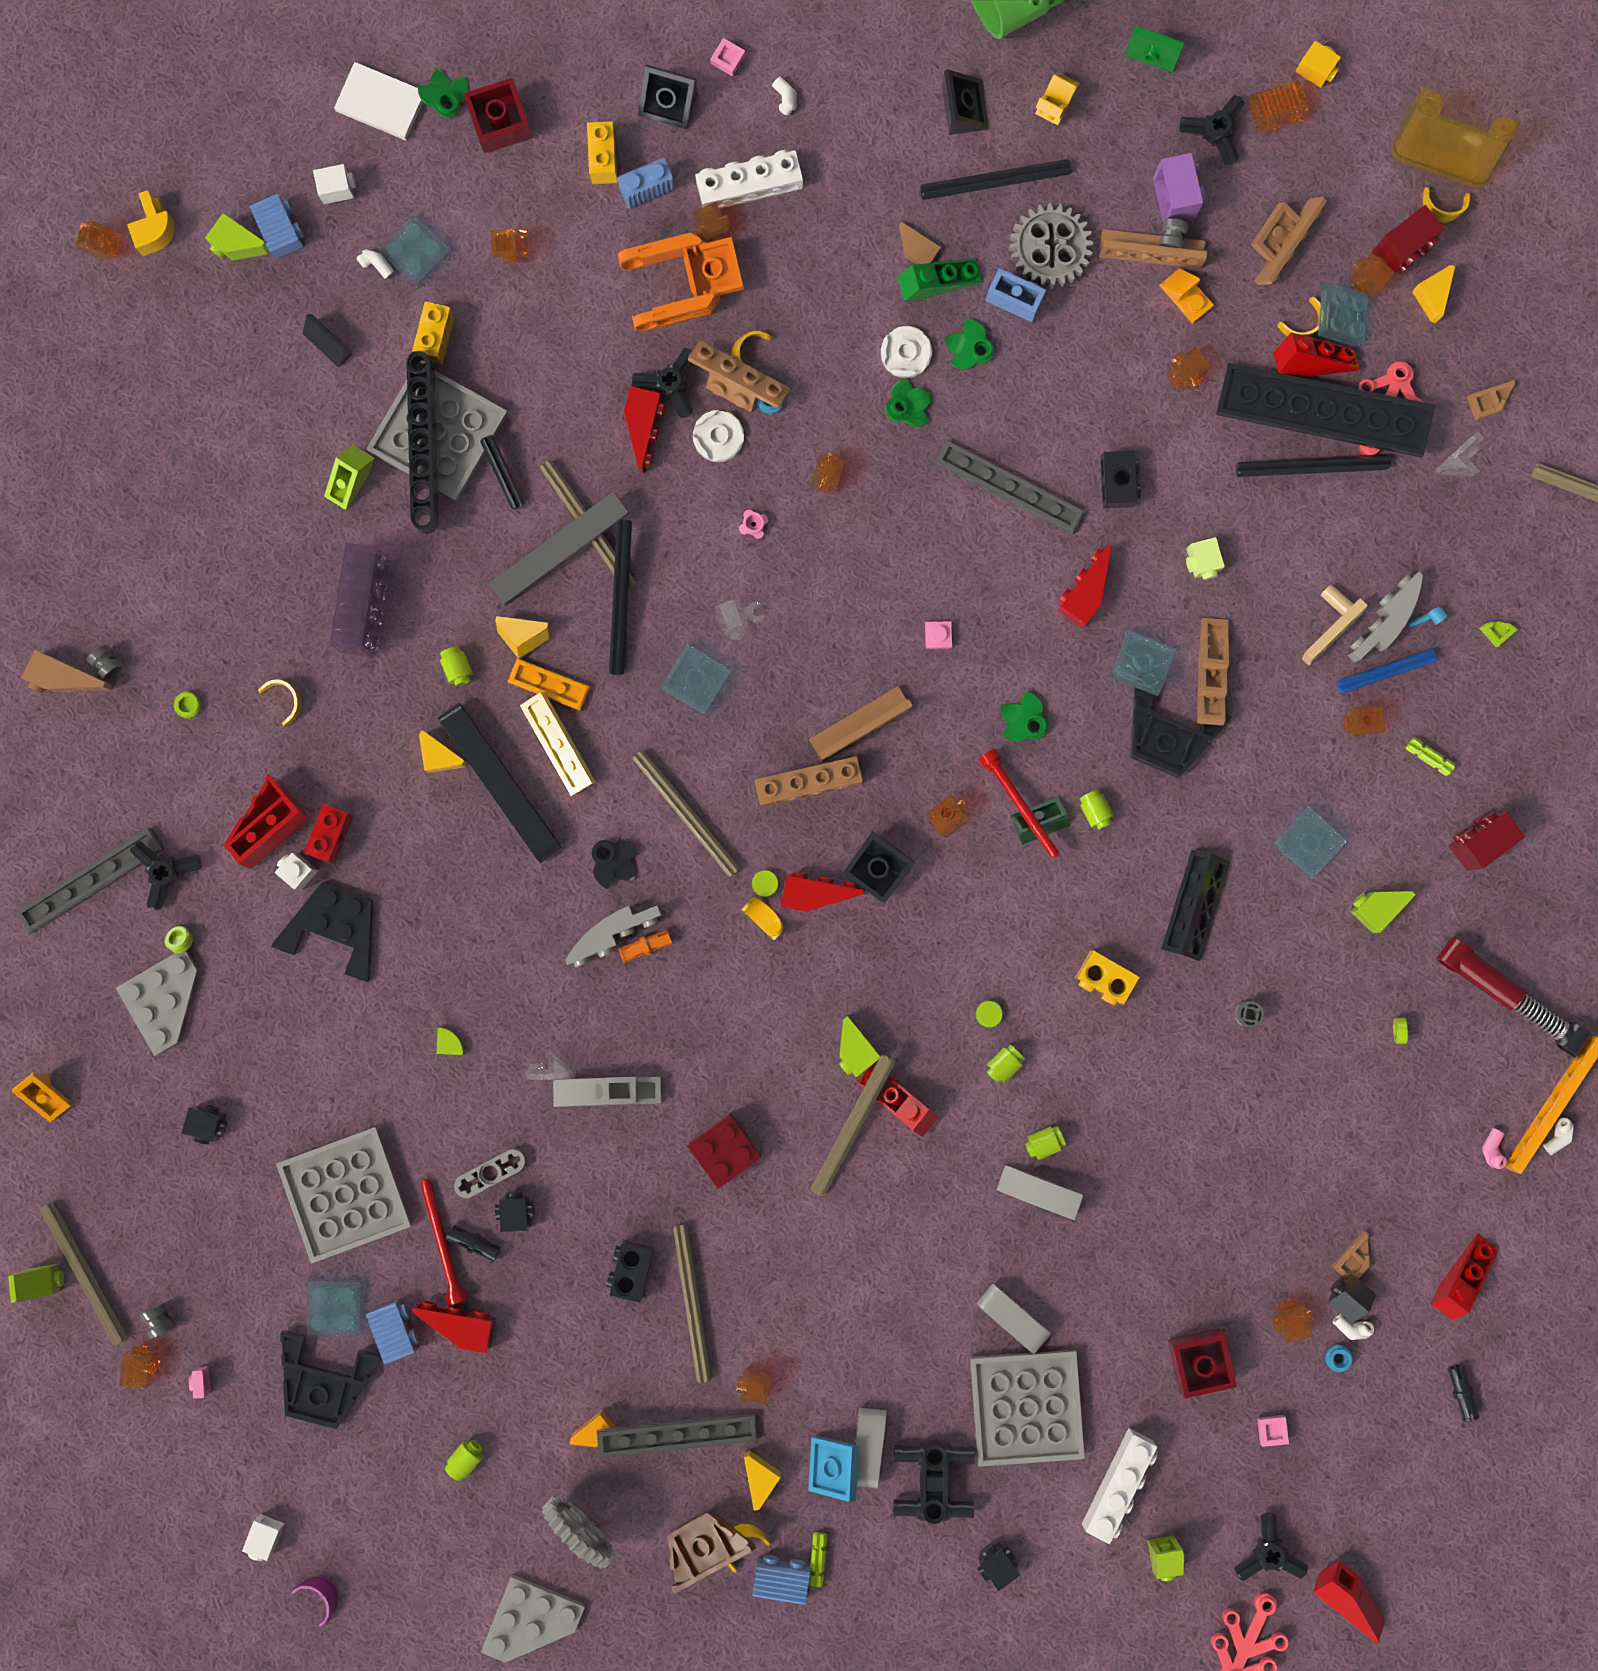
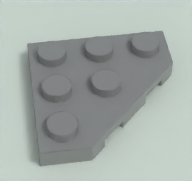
[116,950,199,1056]
[481,1574,586,1663]

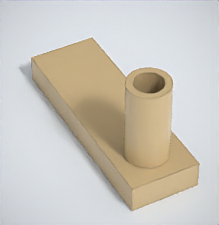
[1302,584,1368,666]

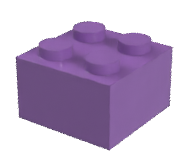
[1153,153,1205,222]

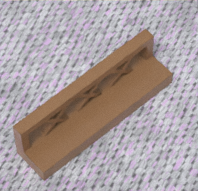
[1099,229,1207,269]
[809,687,912,762]

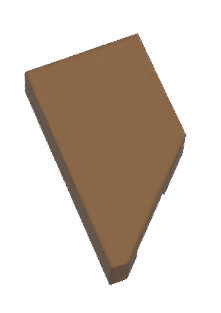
[899,222,941,264]
[1467,380,1516,421]
[1331,1231,1370,1279]

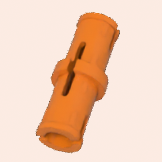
[618,929,672,963]

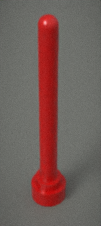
[978,748,1059,858]
[421,1179,468,1306]

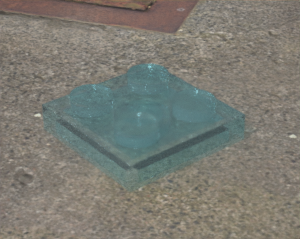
[378,215,452,288]
[1318,282,1368,347]
[1109,630,1176,696]
[660,644,732,716]
[1271,806,1347,880]
[307,1280,362,1335]

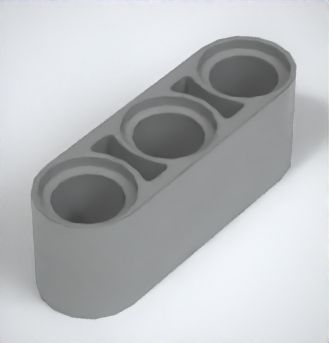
[976,1283,1051,1354]
[855,1407,886,1488]

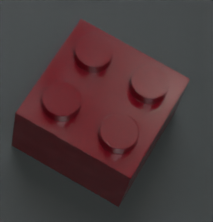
[463,77,533,153]
[1371,204,1445,276]
[1448,811,1525,871]
[687,1112,761,1189]
[1168,1328,1237,1399]

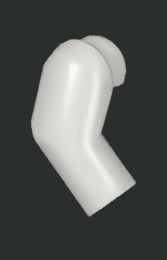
[772,76,797,115]
[357,249,394,279]
[1543,1117,1573,1155]
[1332,1314,1375,1340]

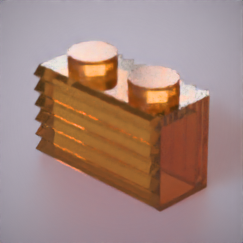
[1247,80,1310,133]

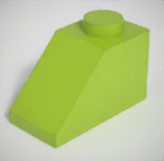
[205,213,270,261]
[324,445,374,510]
[1350,891,1415,933]
[839,1016,880,1077]
[8,1264,64,1303]
[1148,1536,1184,1581]

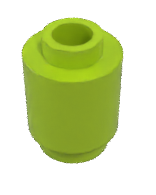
[440,646,473,687]
[1080,789,1115,830]
[986,1044,1025,1083]
[1025,1126,1066,1161]
[445,1440,484,1481]

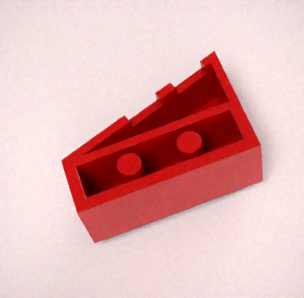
[223,774,310,869]

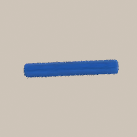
[1336,649,1437,694]

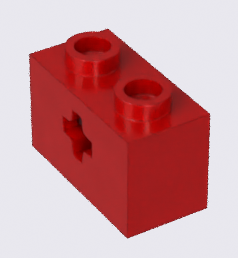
[304,804,354,864]

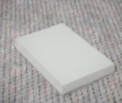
[334,62,423,140]

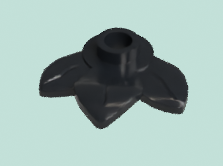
[592,840,638,889]

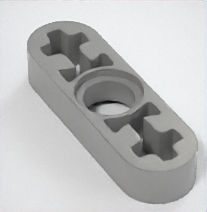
[454,1148,526,1198]

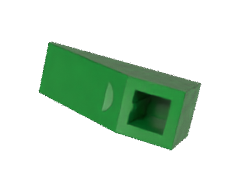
[897,258,983,302]

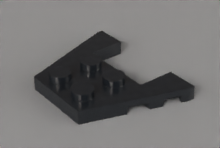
[1130,676,1231,778]
[271,882,373,982]
[280,1330,382,1429]

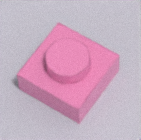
[710,38,746,76]
[925,621,952,649]
[189,1366,211,1399]
[1257,1415,1289,1447]

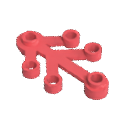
[1357,362,1423,456]
[1211,1591,1288,1671]

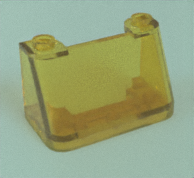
[1391,87,1521,189]

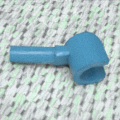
[1408,607,1447,628]

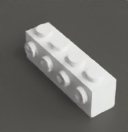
[695,150,803,212]
[1082,1428,1158,1544]

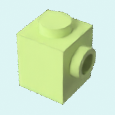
[1186,537,1224,580]

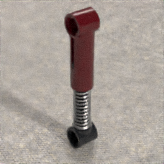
[1436,937,1593,1058]

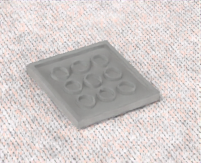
[366,362,509,502]
[276,1126,413,1264]
[970,1350,1085,1467]

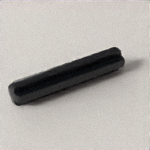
[480,435,524,509]

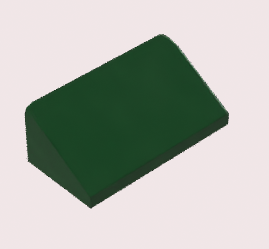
[1010,797,1070,845]

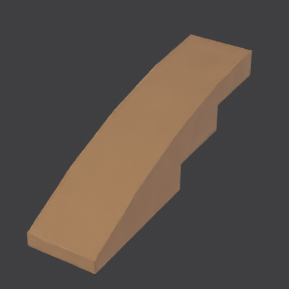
[1197,618,1229,725]

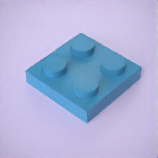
[808,1436,859,1502]

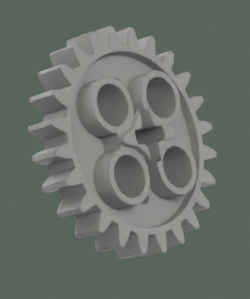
[1009,203,1093,289]
[542,1496,616,1569]

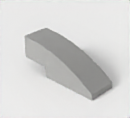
[996,1165,1083,1220]

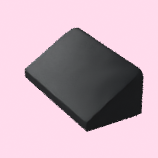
[303,313,352,367]

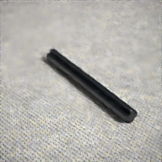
[920,159,1071,200]
[1235,455,1391,477]
[609,519,632,675]

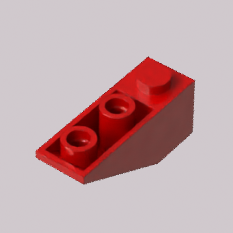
[1273,332,1360,378]
[624,386,665,474]
[1058,545,1111,628]
[781,872,864,912]
[857,1064,939,1137]
[1430,1234,1498,1320]
[412,1301,495,1353]
[1313,1561,1385,1643]

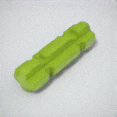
[1406,737,1455,776]
[809,1532,827,1587]

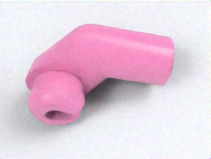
[1482,1128,1506,1169]

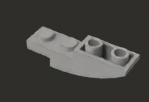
[1347,572,1423,663]
[565,906,663,968]
[553,1077,661,1107]

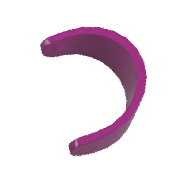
[290,1577,338,1628]

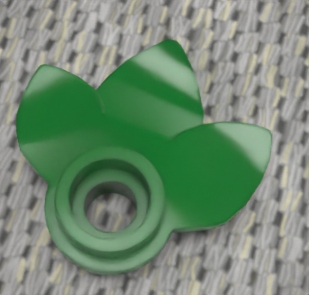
[418,69,468,118]
[944,318,994,370]
[885,378,932,427]
[1000,691,1048,742]

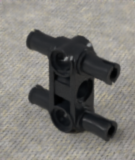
[893,1440,975,1524]

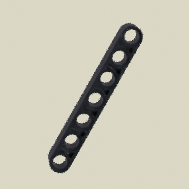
[406,351,439,534]
[437,703,562,864]

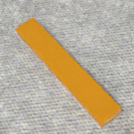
[1505,1036,1598,1174]

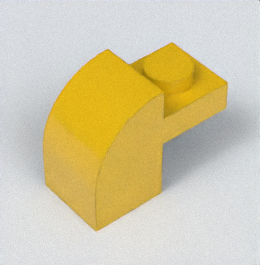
[1035,72,1080,125]
[127,190,175,256]

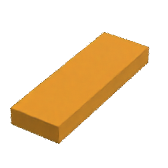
[508,658,590,711]

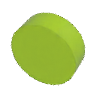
[174,692,202,719]
[752,870,778,897]
[165,926,193,954]
[975,1001,1002,1027]
[1393,1018,1408,1044]

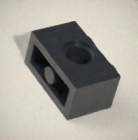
[1100,451,1141,509]

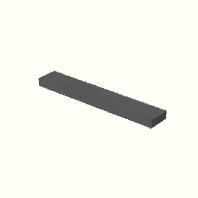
[935,440,1085,534]
[489,492,630,605]
[15,827,164,934]
[596,1412,757,1458]

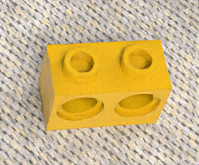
[587,121,618,184]
[412,301,455,365]
[1075,951,1140,1006]

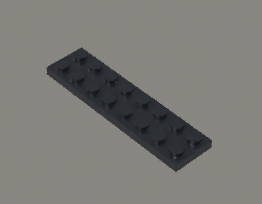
[1216,363,1435,458]

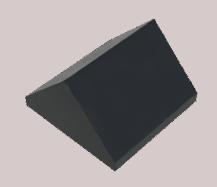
[638,64,698,129]
[942,69,988,135]
[842,831,915,904]

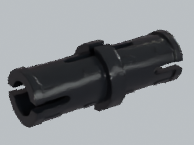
[446,1224,501,1263]
[1447,1364,1480,1422]

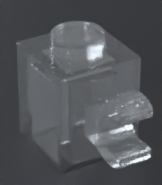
[714,597,765,641]

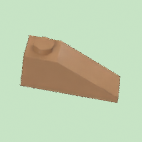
[21,650,113,693]

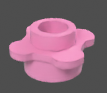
[739,510,768,539]

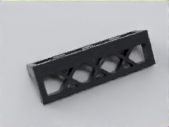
[1161,850,1230,961]

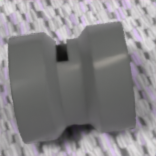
[1158,218,1189,249]
[87,645,125,681]
[1233,1001,1264,1028]
[139,1303,175,1340]

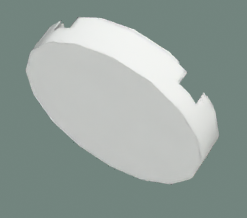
[881,326,932,378]
[693,410,744,462]

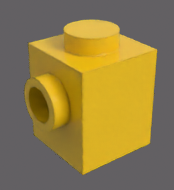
[1295,41,1341,88]

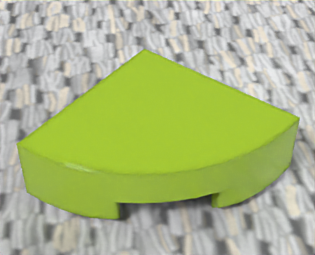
[1479,621,1518,648]
[437,1027,464,1055]

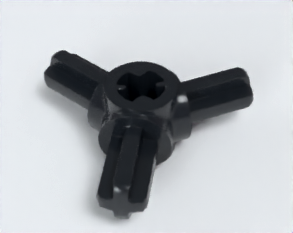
[1179,95,1245,165]
[632,348,693,419]
[130,840,202,910]
[1234,1513,1308,1581]

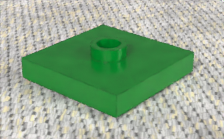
[1124,26,1184,73]

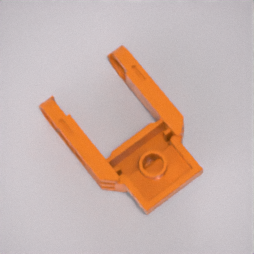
[618,232,744,331]

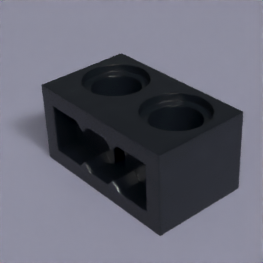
[606,1240,654,1303]

